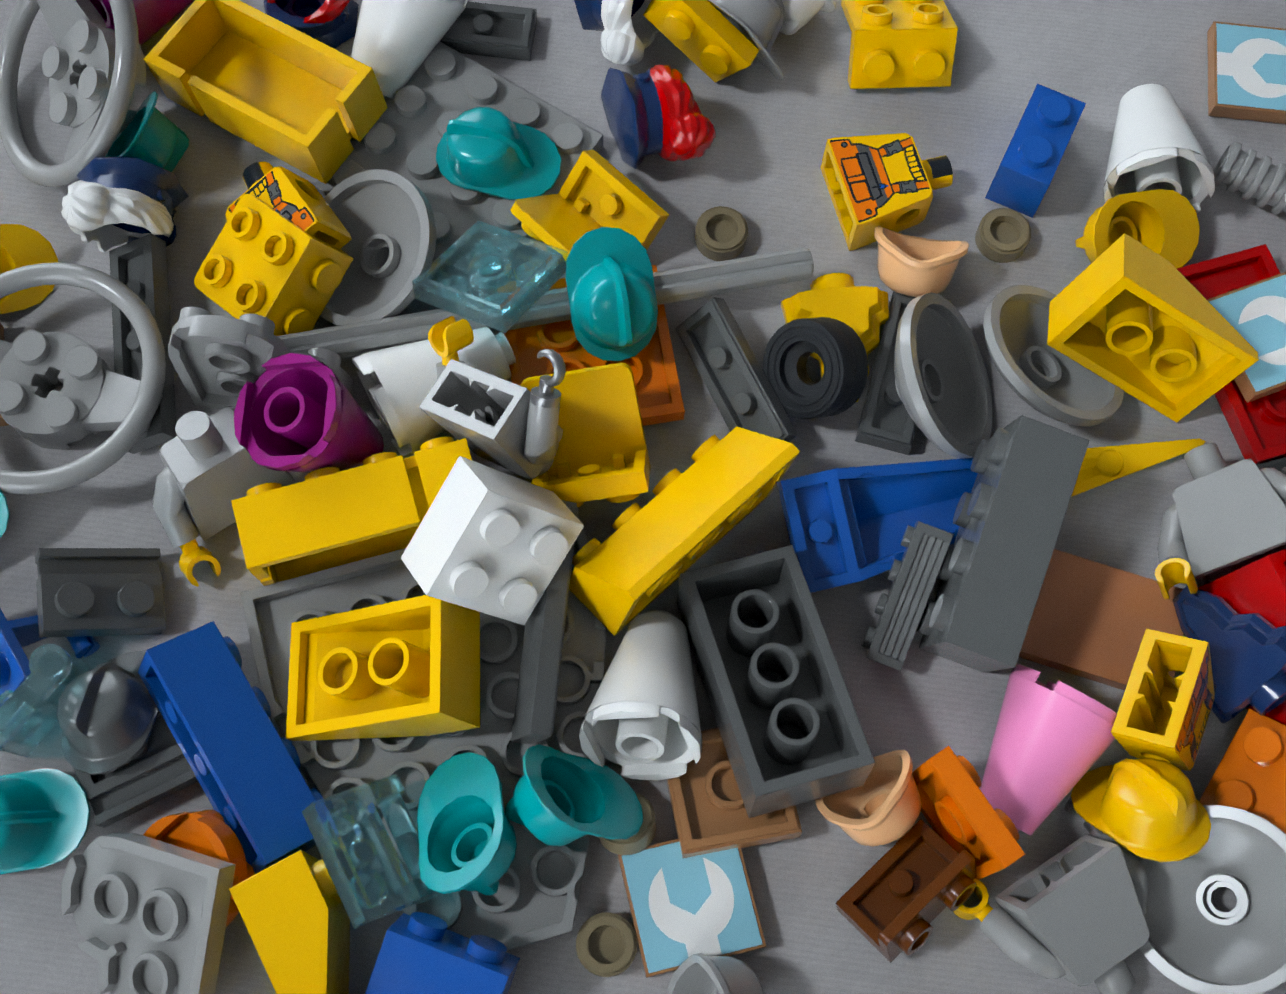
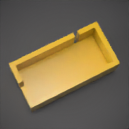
[144,0,388,184]
[231,437,472,586]

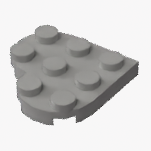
[168,307,354,410]
[61,832,236,994]

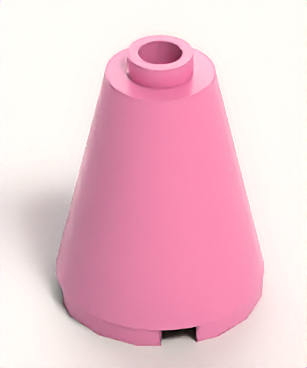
[980,664,1117,836]

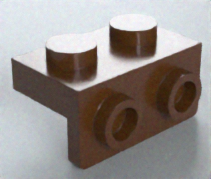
[835,819,977,963]

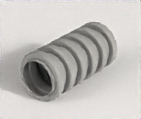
[1214,142,1286,214]

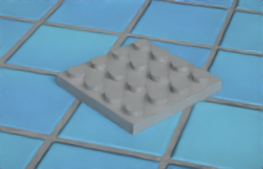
[314,41,603,299]

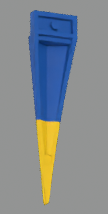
[776,438,1206,593]

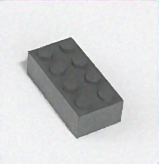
[916,415,1090,672]
[676,545,875,818]

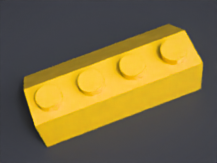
[569,426,800,636]

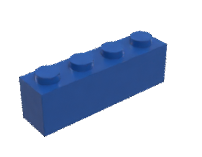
[138,621,332,874]

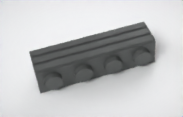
[861,520,954,671]

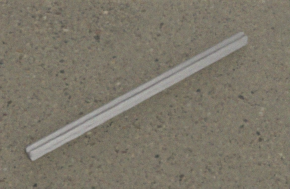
[277,247,814,359]

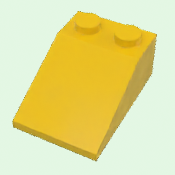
[1047,233,1259,423]
[286,595,480,741]
[229,850,352,994]

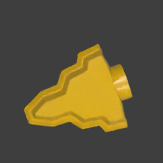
[781,273,889,402]

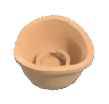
[874,226,969,297]
[815,750,922,847]

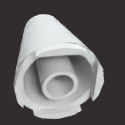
[351,0,468,99]
[1103,84,1215,213]
[352,327,516,458]
[579,610,703,781]

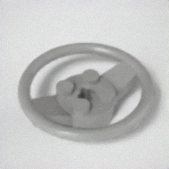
[0,0,146,187]
[0,262,166,495]

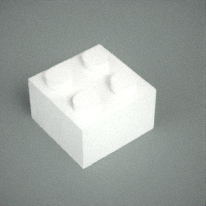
[401,456,584,625]

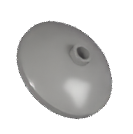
[320,169,436,326]
[984,285,1124,426]
[894,293,992,459]
[1134,805,1286,994]

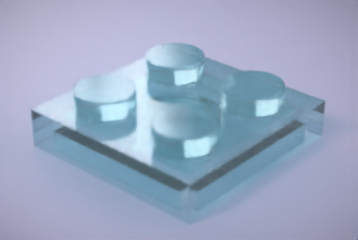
[412,220,567,333]

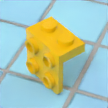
[643,0,759,83]
[841,0,958,89]
[510,150,669,268]
[194,194,354,336]
[521,363,651,507]

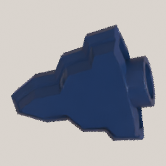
[1173,586,1286,723]

